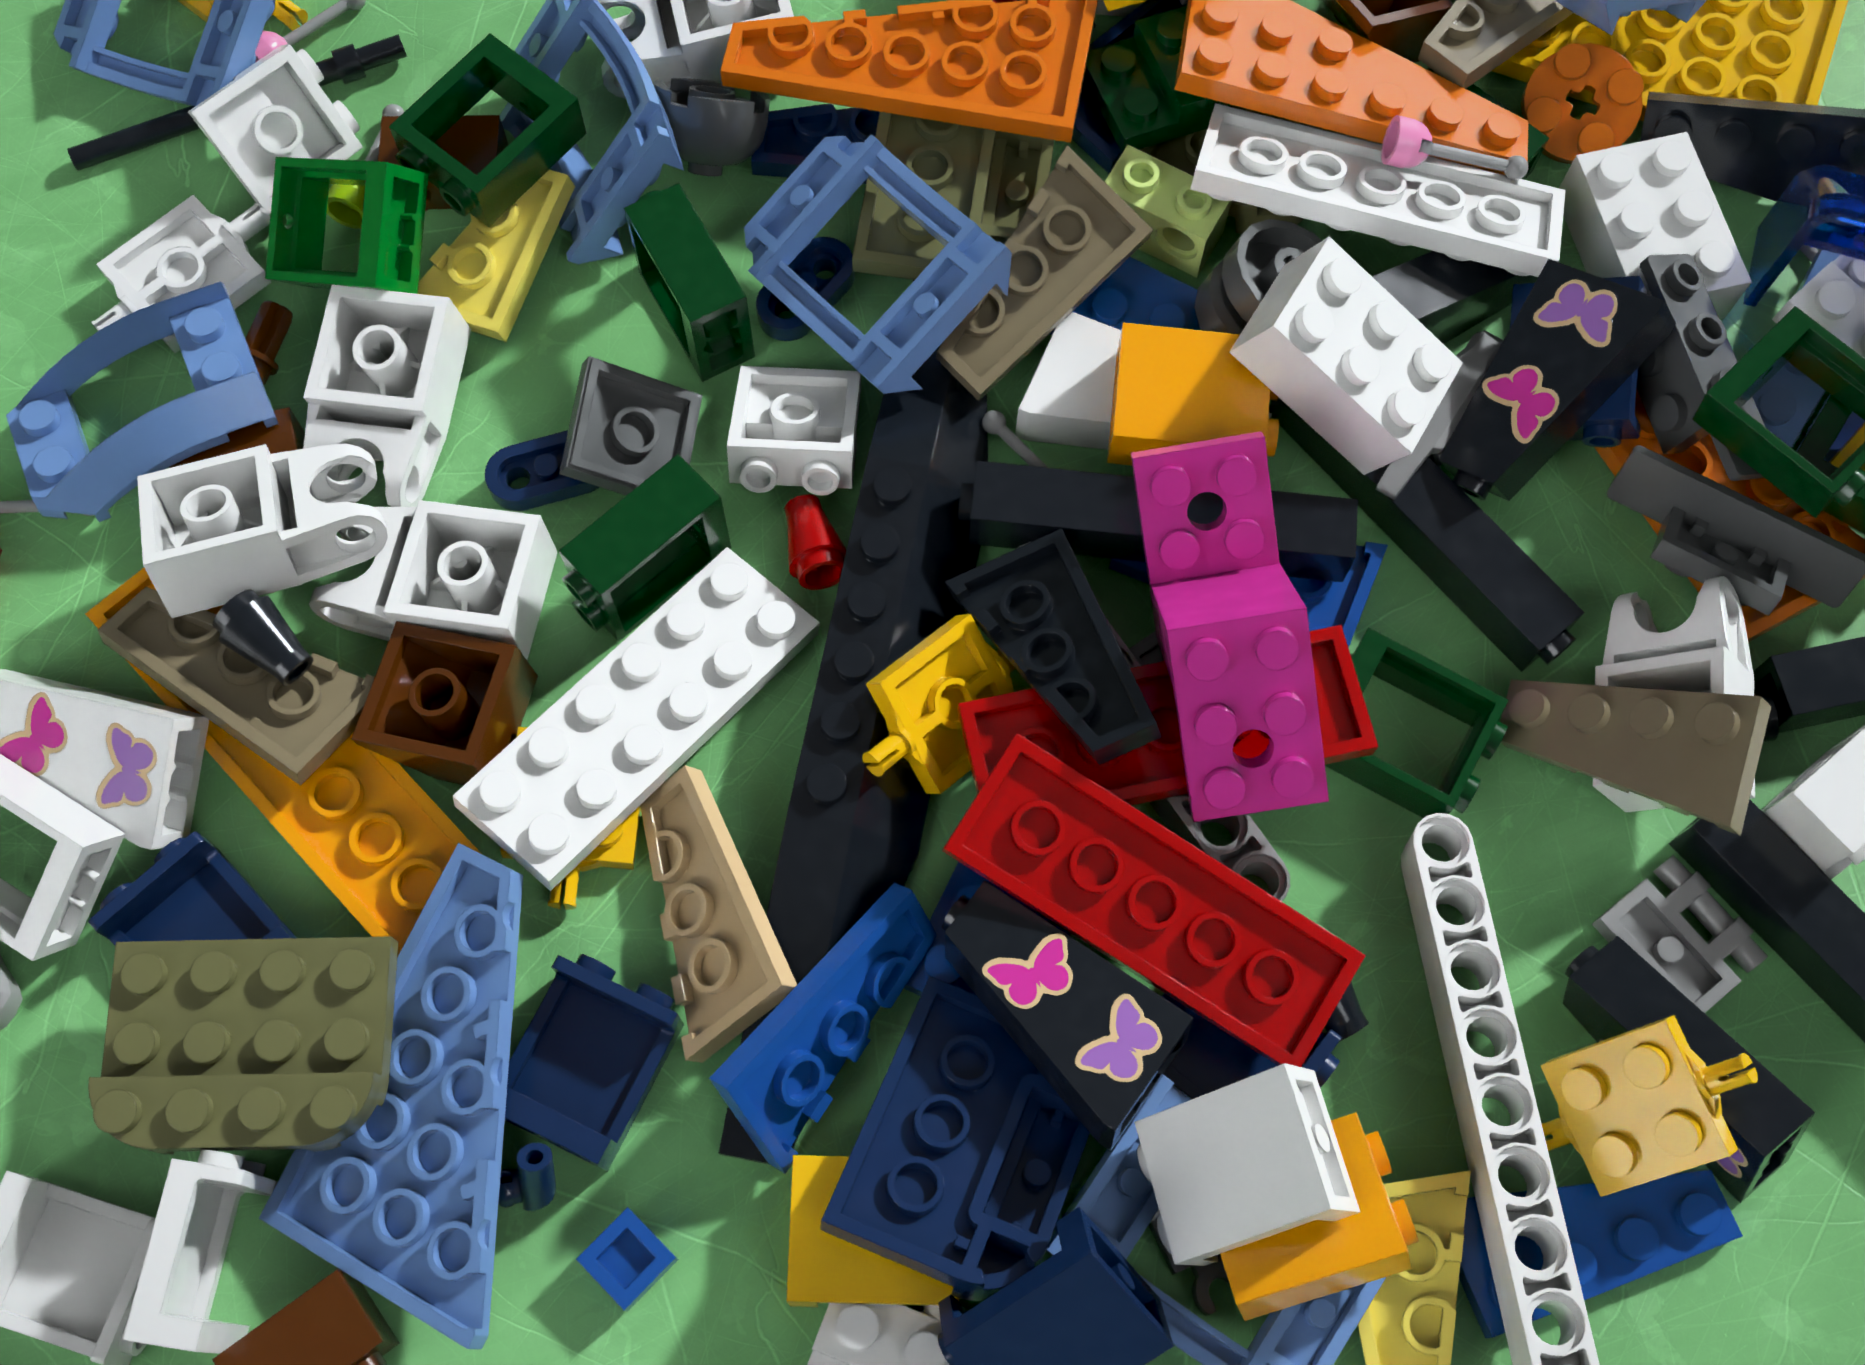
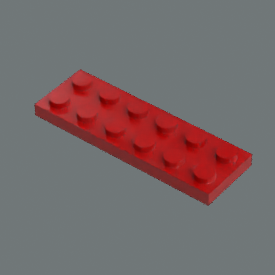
[958,625,1379,805]
[942,733,1366,1067]

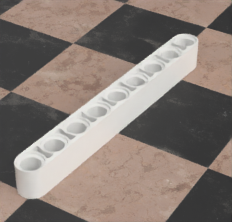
[1401,813,1600,1365]

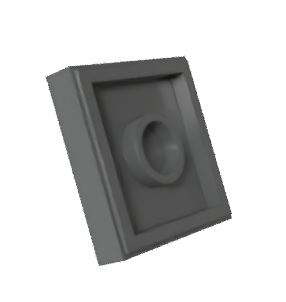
[559,356,703,496]

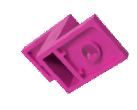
[1131,431,1329,822]

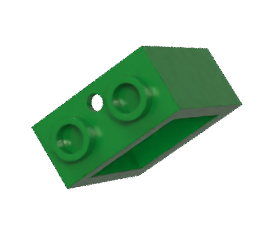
[265,157,429,294]

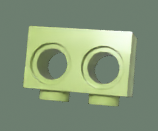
[1105,145,1232,278]

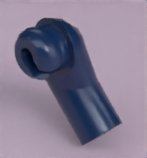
[498,1143,556,1211]

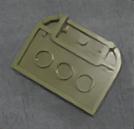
[852,112,1054,280]
[88,936,398,1155]

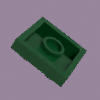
[1084,6,1233,153]

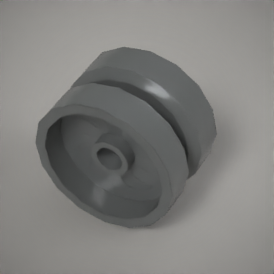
[1194,219,1323,334]

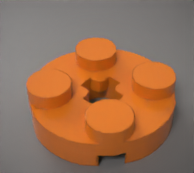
[1521,43,1644,164]

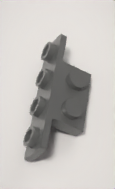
[1637,254,1765,481]
[1607,445,1865,616]

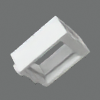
[0,754,125,961]

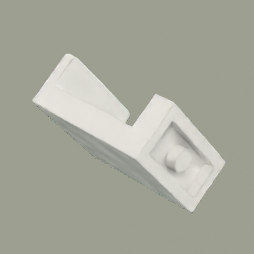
[1134,1063,1361,1266]
[123,1149,278,1354]
[0,1171,155,1365]

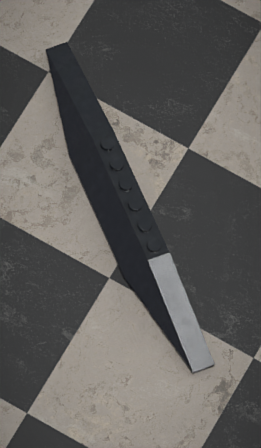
[718,280,988,1165]

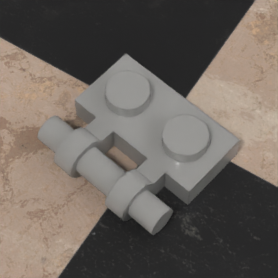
[1592,855,1768,1013]

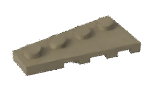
[1418,0,1573,89]
[936,145,1153,401]
[98,587,375,786]
[1500,680,1771,836]

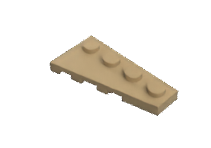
[640,765,797,1063]

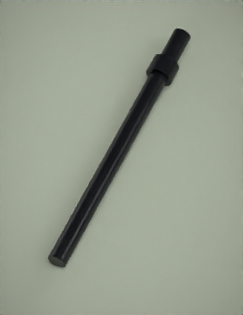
[67,34,407,171]

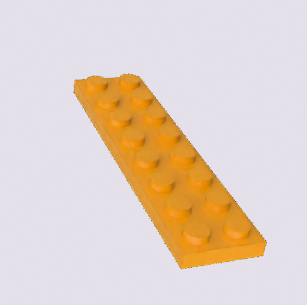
[85,568,482,957]

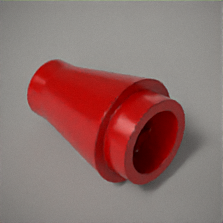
[784,494,847,590]

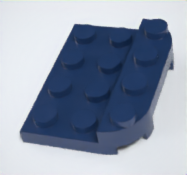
[820,976,1090,1301]

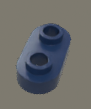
[756,237,855,341]
[485,430,599,511]

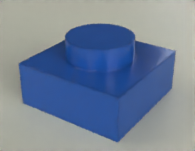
[576,1207,679,1312]

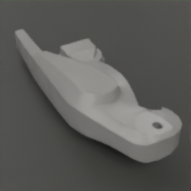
[1376,331,1504,500]

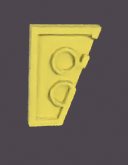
[418,169,575,342]
[1357,1170,1471,1365]

